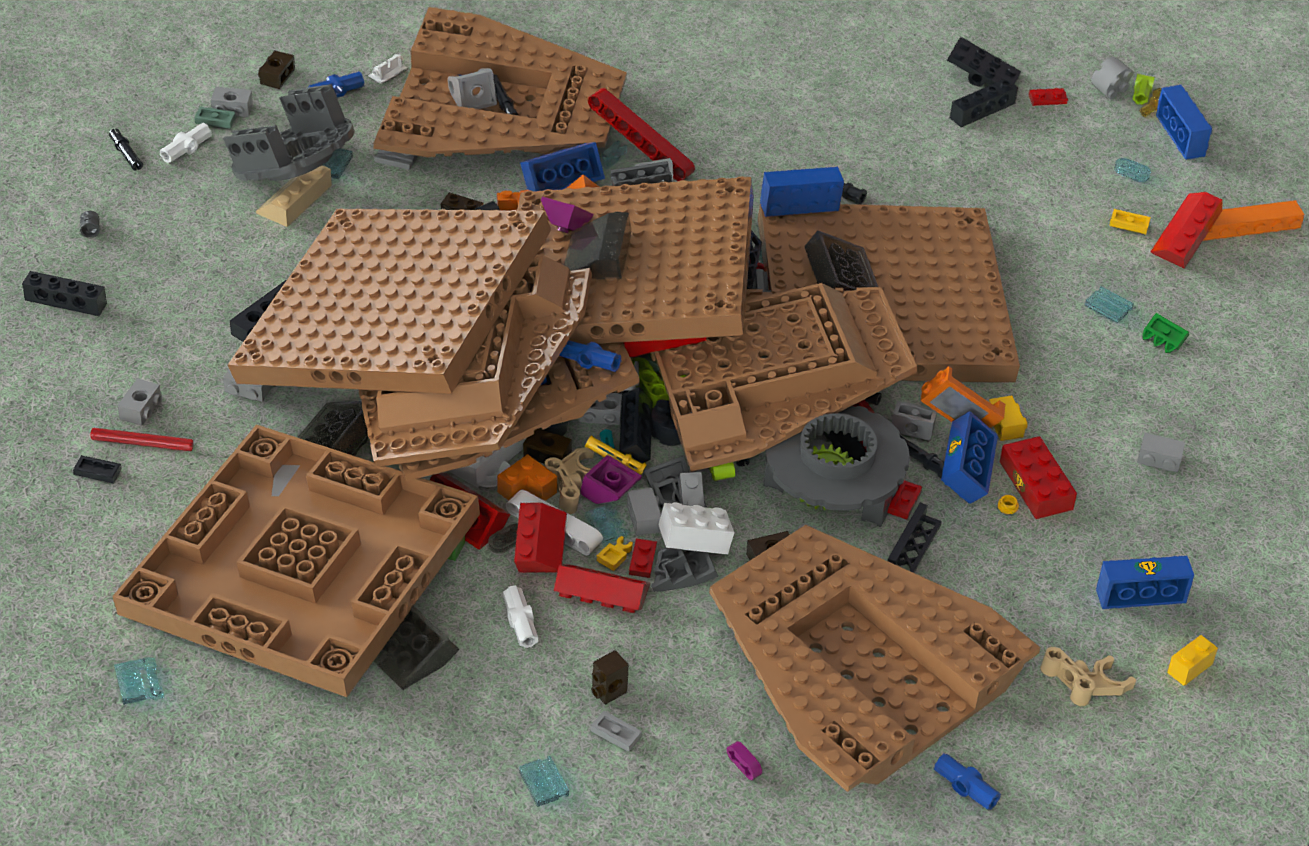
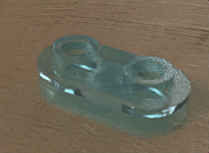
[1114,158,1151,182]

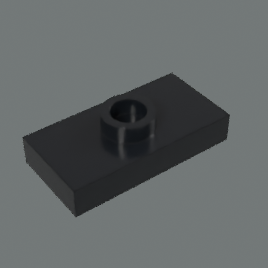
[73,455,122,484]

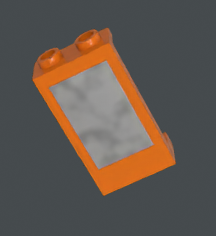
[921,366,1006,429]

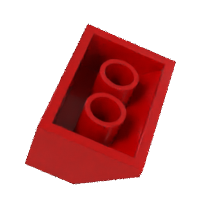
[514,503,567,573]

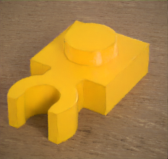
[596,536,633,571]

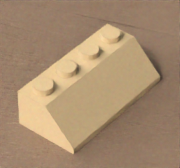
[256,165,332,227]

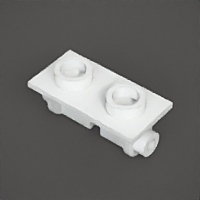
[369,54,407,84]

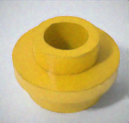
[997,495,1019,514]

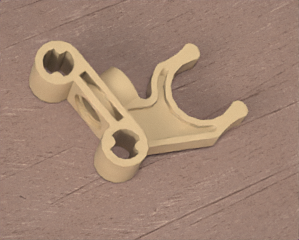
[544,448,595,514]
[1040,647,1136,706]

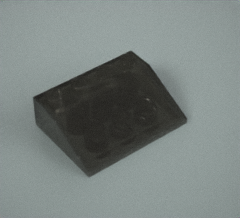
[564,212,632,279]
[804,230,878,291]
[297,401,369,456]
[373,605,460,690]

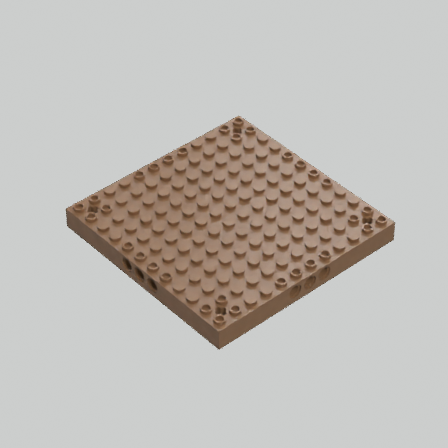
[517,176,754,345]
[758,204,1020,382]
[228,208,551,394]
[112,424,480,697]

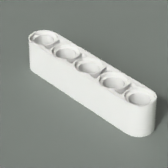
[505,490,603,555]

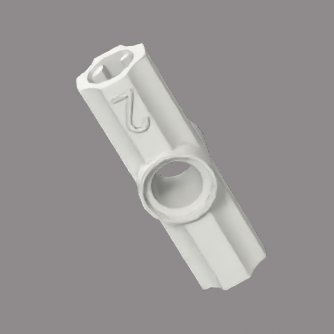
[160,123,212,164]
[503,585,538,648]

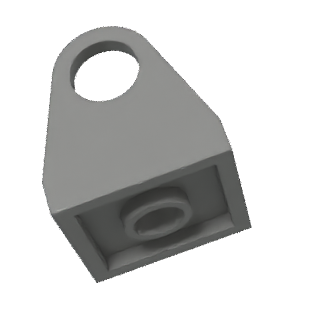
[448,68,497,109]

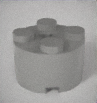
[1091,57,1134,100]

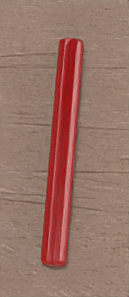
[90,427,194,451]

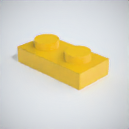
[1109,209,1151,234]

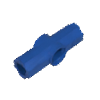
[308,71,364,98]
[559,340,621,372]
[934,754,1001,810]

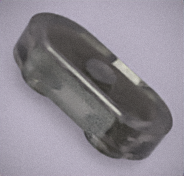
[489,523,518,554]

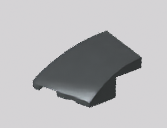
[644,456,707,508]
[651,548,718,592]

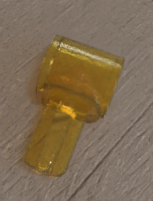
[1139,88,1162,117]

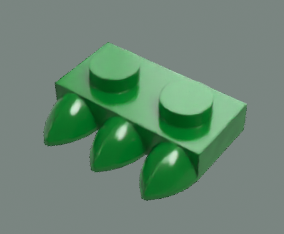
[1142,313,1189,353]

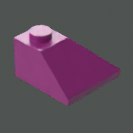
[541,197,594,234]
[580,455,642,504]

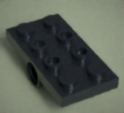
[947,36,1022,87]

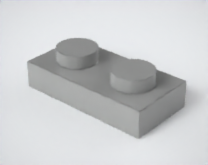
[591,711,642,752]

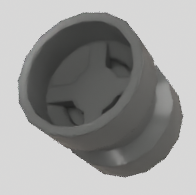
[80,211,100,237]

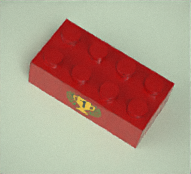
[999,436,1077,519]

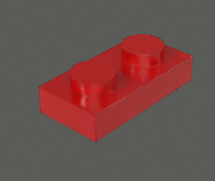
[1028,88,1068,106]
[888,481,923,520]
[629,538,657,578]

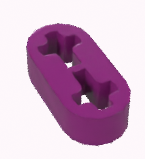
[727,741,762,780]

